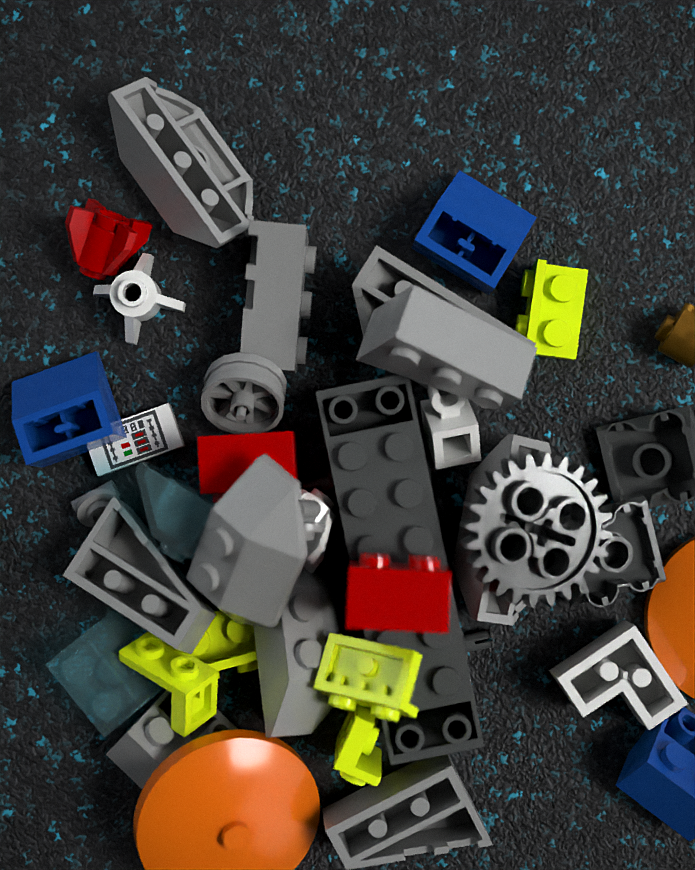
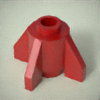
[65,198,153,280]

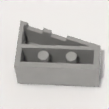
[240,220,317,374]
[356,285,537,410]
[62,496,216,654]
[322,754,493,870]

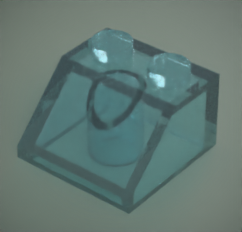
[135,462,217,563]
[45,609,163,737]

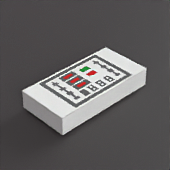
[89,403,185,476]

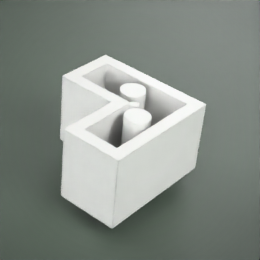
[549,620,688,730]

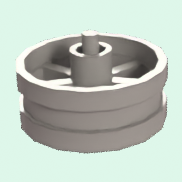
[201,352,287,434]

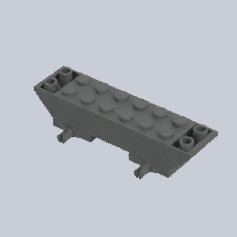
[303,375,494,765]

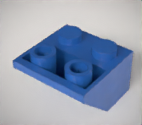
[412,170,537,295]
[12,351,127,468]
[615,707,695,842]

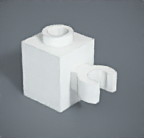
[420,386,481,470]

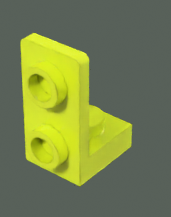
[119,631,218,737]

